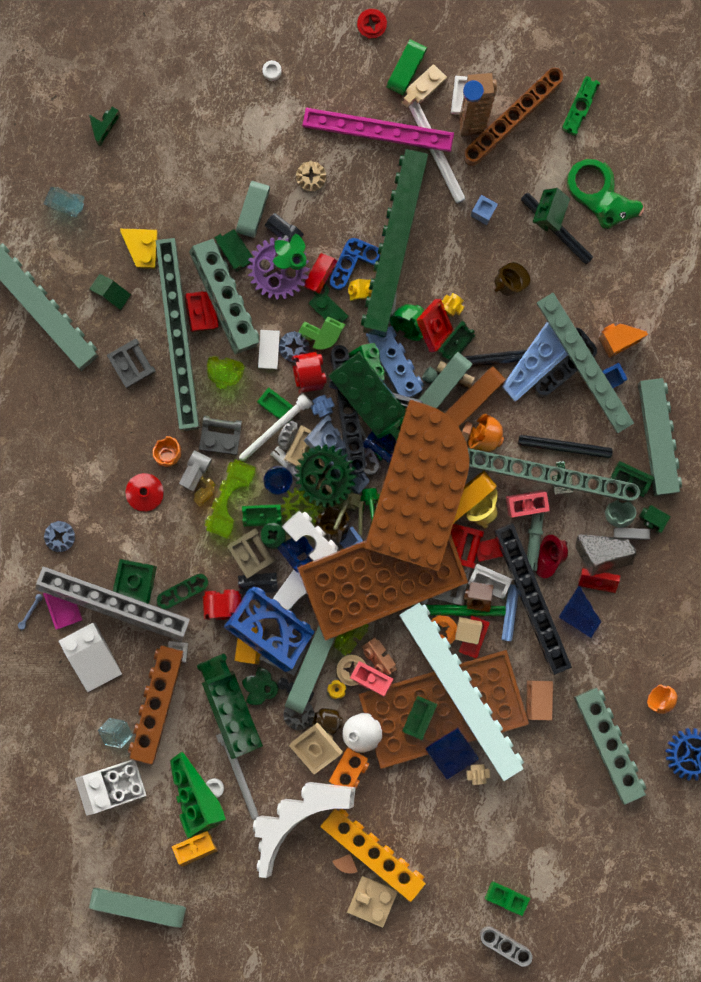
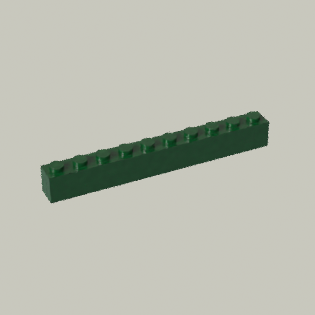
[361,149,428,337]

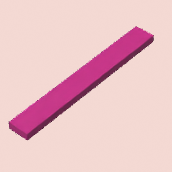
[302,108,454,153]

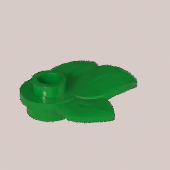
[272,234,307,270]

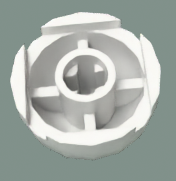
[342,713,382,753]

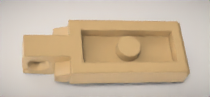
[402,64,447,108]

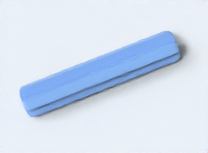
[502,584,518,641]

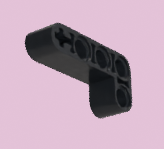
[534,328,597,398]

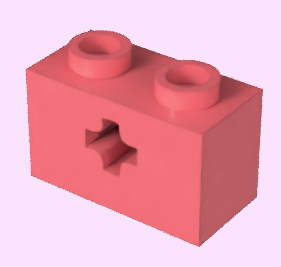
[505,490,550,518]

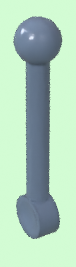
[18,594,43,629]

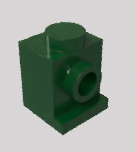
[638,505,671,534]

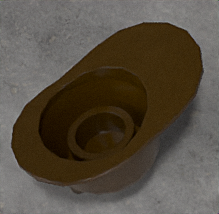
[494,262,531,296]

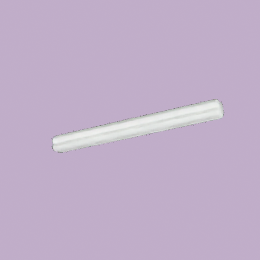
[409,101,465,203]

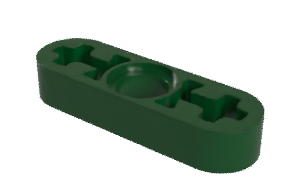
[157,574,209,609]

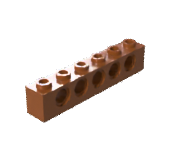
[128,645,184,764]

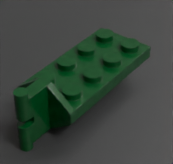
[329,351,406,440]
[197,653,263,759]

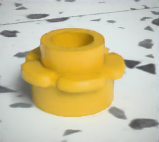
[327,680,346,699]

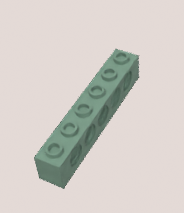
[189,239,259,355]
[574,688,647,805]

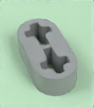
[614,528,650,540]

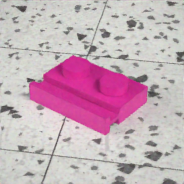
[43,593,83,630]

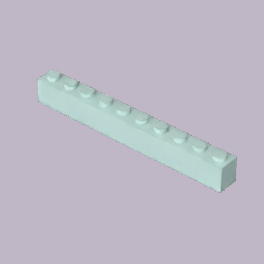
[399,603,524,781]

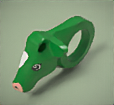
[567,159,644,229]

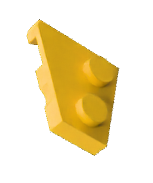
[120,228,158,269]

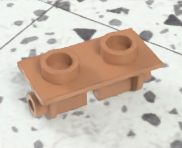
[362,638,397,676]

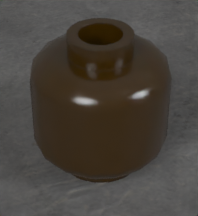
[313,708,343,734]

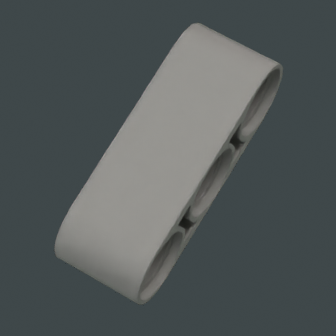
[480,926,532,967]

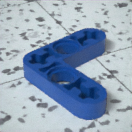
[330,238,380,291]

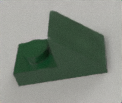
[89,106,120,146]

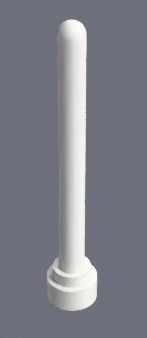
[239,393,313,461]

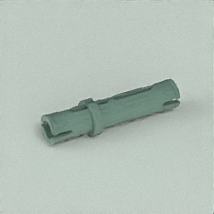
[527,513,544,571]

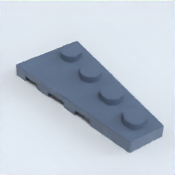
[303,414,369,494]

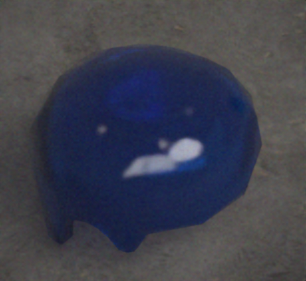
[263,465,293,495]

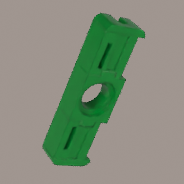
[562,76,600,136]

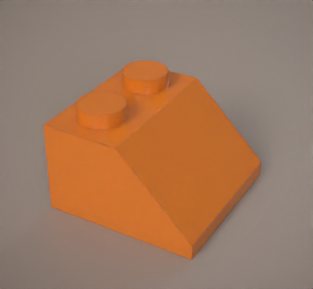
[599,323,648,358]

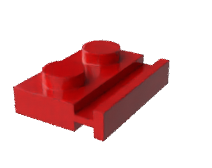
[184,291,219,332]

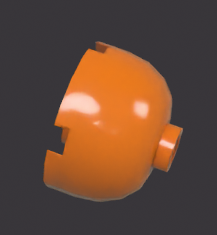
[468,414,504,453]

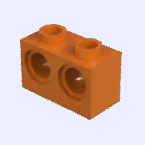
[329,747,369,789]

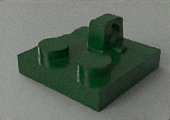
[113,559,157,604]

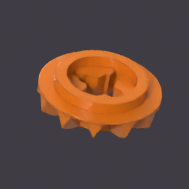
[431,616,457,644]

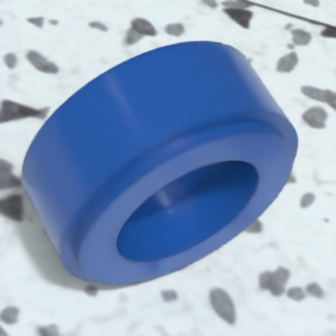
[463,80,484,102]

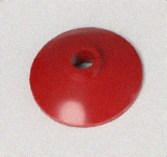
[125,473,164,512]

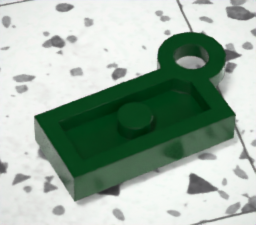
[308,284,349,323]

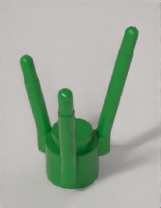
[360,488,380,521]

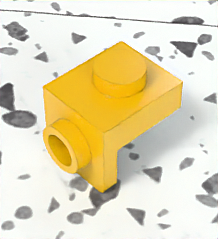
[348,279,372,301]

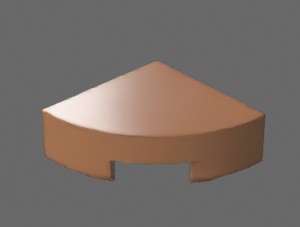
[462,422,473,442]
[333,853,358,873]

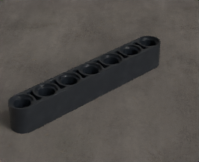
[330,345,366,477]

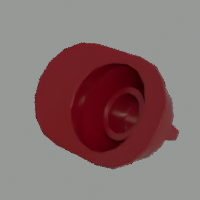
[535,534,568,578]

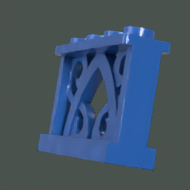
[224,587,315,672]

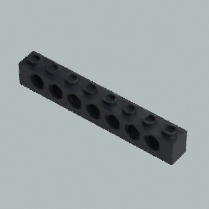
[493,523,572,675]

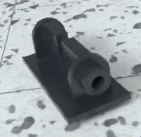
[238,573,278,595]

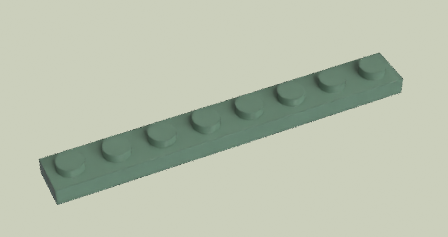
[536,293,634,433]

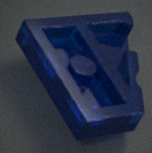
[558,586,601,638]

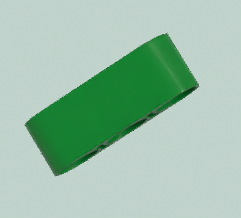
[386,39,427,96]

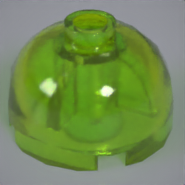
[206,356,245,389]

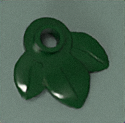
[242,667,278,705]

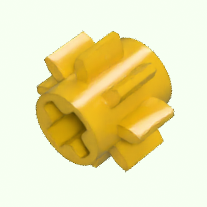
[442,293,465,317]

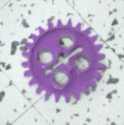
[247,237,310,300]

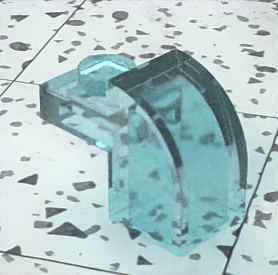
[44,187,85,217]

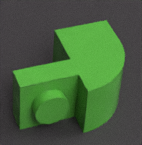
[299,317,345,349]

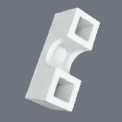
[282,511,339,561]

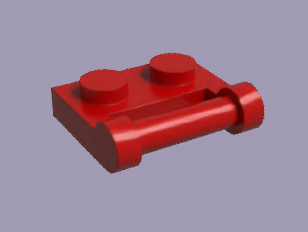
[450,524,484,569]

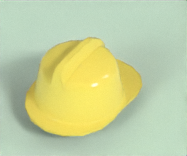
[466,488,498,528]

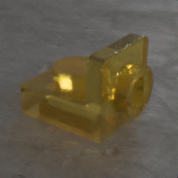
[193,476,217,507]

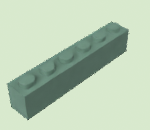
[638,378,682,496]

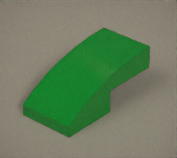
[484,881,530,916]

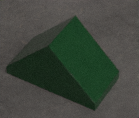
[89,274,131,310]

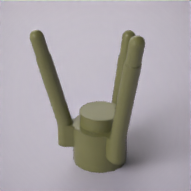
[334,493,364,536]

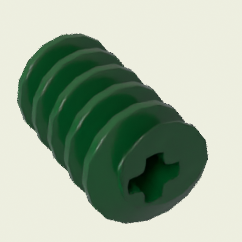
[260,523,286,549]

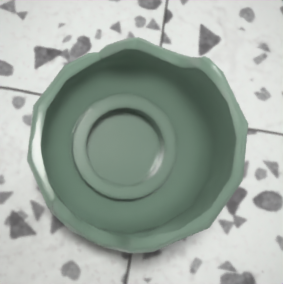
[605,500,637,528]

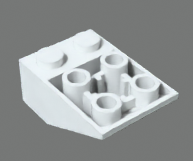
[75,759,146,816]

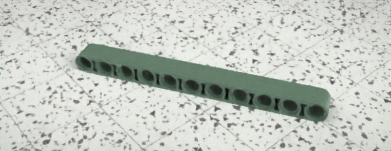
[468,448,640,501]

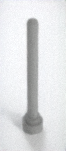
[216,733,259,820]

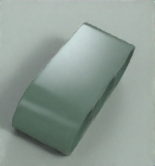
[236,181,270,238]

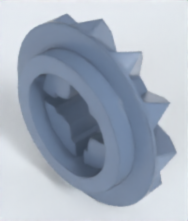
[279,331,309,362]
[44,521,75,552]

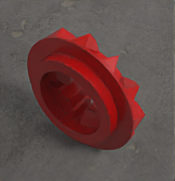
[357,9,387,39]

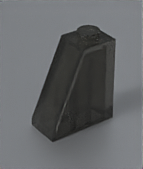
[575,534,636,576]

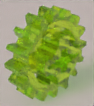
[281,487,322,523]

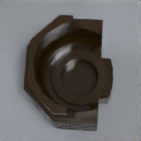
[314,506,350,544]

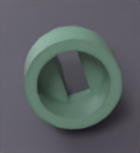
[422,366,438,383]

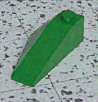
[170,752,226,839]

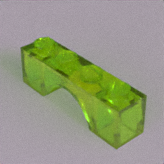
[204,459,257,539]

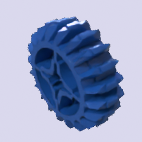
[665,728,701,781]

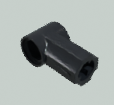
[264,213,304,243]

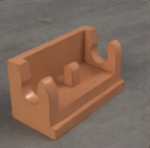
[526,681,553,720]

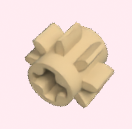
[466,764,490,785]

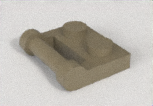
[227,529,276,579]

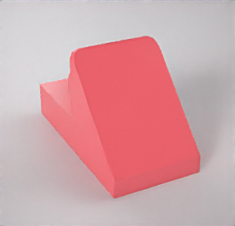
[350,661,393,697]

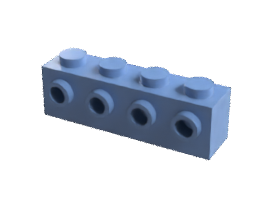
[366,326,424,398]

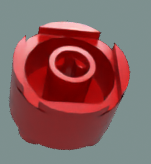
[292,352,327,394]
[203,589,243,620]

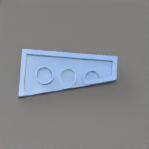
[502,322,568,402]

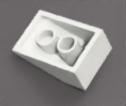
[59,623,122,692]

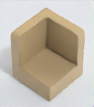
[455,617,482,644]

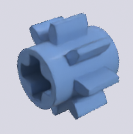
[311,395,335,418]

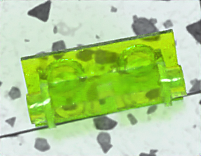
[333,624,369,656]

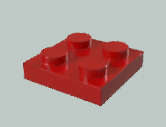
[417,299,454,352]

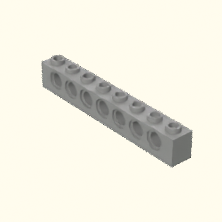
[36,567,190,642]

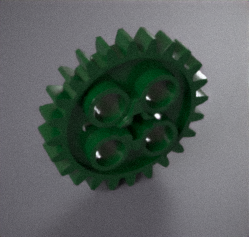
[294,444,357,507]

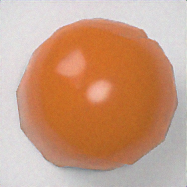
[153,436,181,467]
[647,685,678,714]

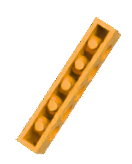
[320,809,426,902]

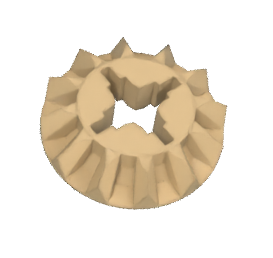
[296,161,326,191]
[337,655,366,686]

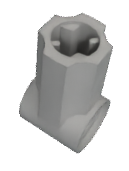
[179,450,212,491]

